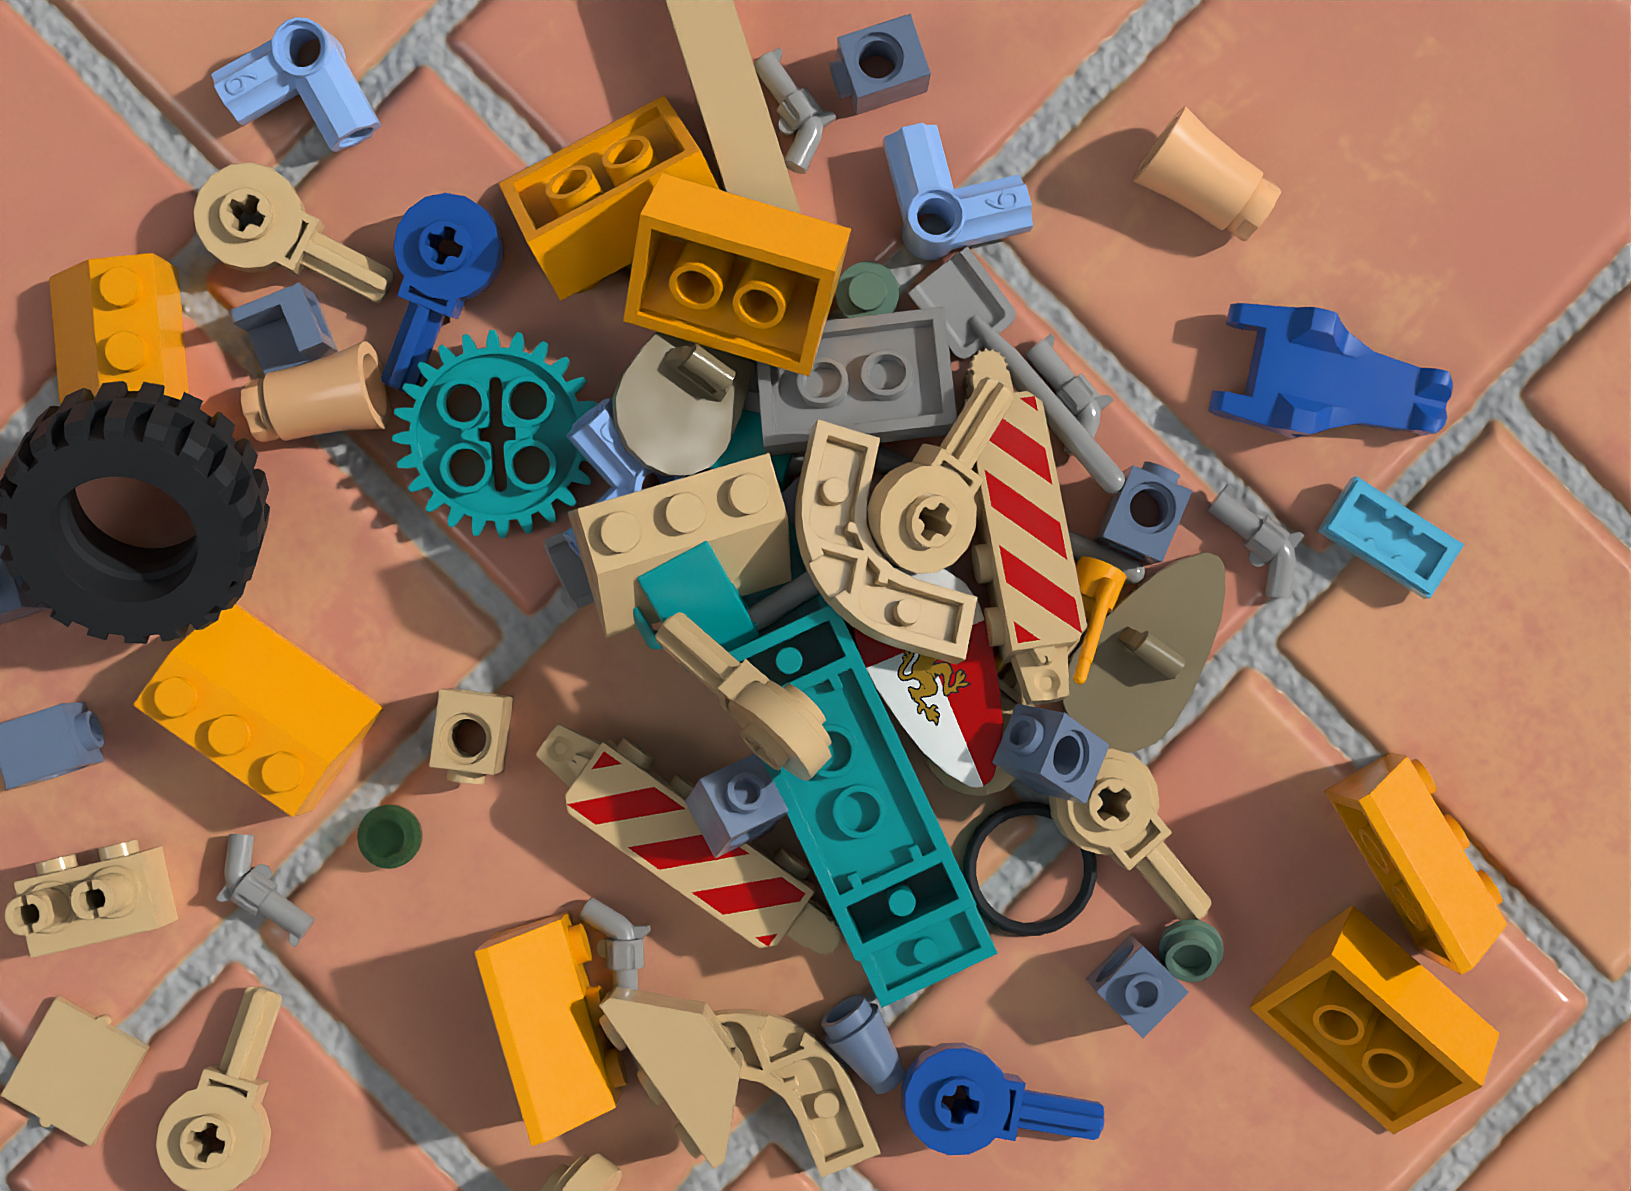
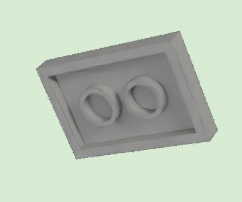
[757,306,957,456]

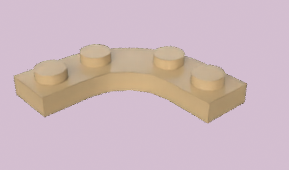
[795,419,978,665]
[630,1009,881,1178]

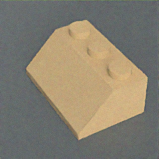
[568,453,791,638]

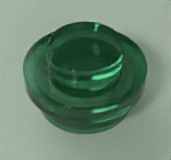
[357,804,423,869]

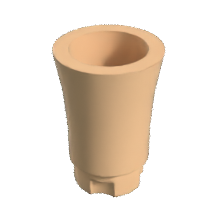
[1132,106,1282,241]
[241,341,392,442]

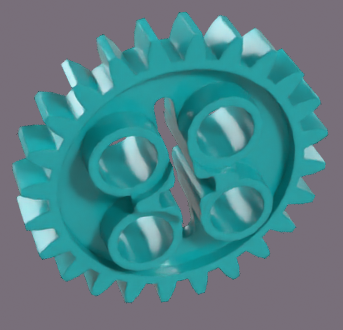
[392,330,597,538]

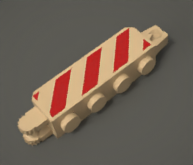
[957,348,1087,705]
[536,723,842,956]

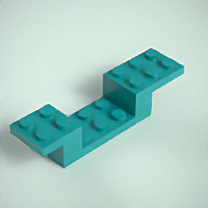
[728,491,998,1008]

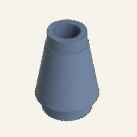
[821,994,907,1094]

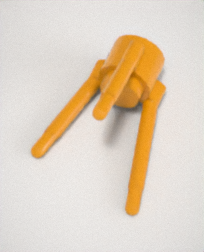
[994,556,1127,685]

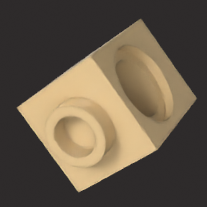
[429,688,514,784]

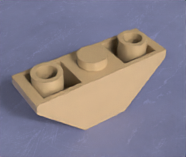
[599,987,743,1170]

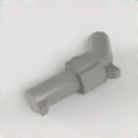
[754,47,836,174]
[1025,334,1113,457]
[1207,484,1305,599]
[215,834,316,947]
[579,897,650,990]

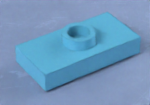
[1317,476,1464,599]

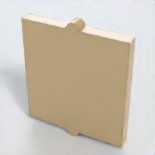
[0,996,151,1147]

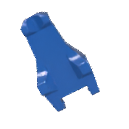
[1208,303,1453,439]

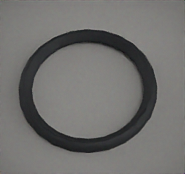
[963,802,1097,936]

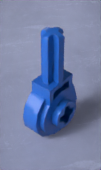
[381,193,505,393]
[901,1043,1105,1155]

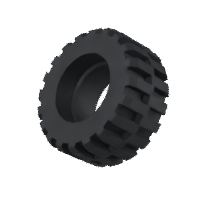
[0,381,270,644]

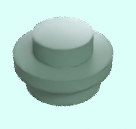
[836,261,899,318]
[1158,919,1223,982]

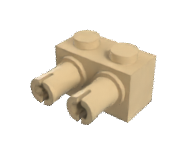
[5,839,178,958]

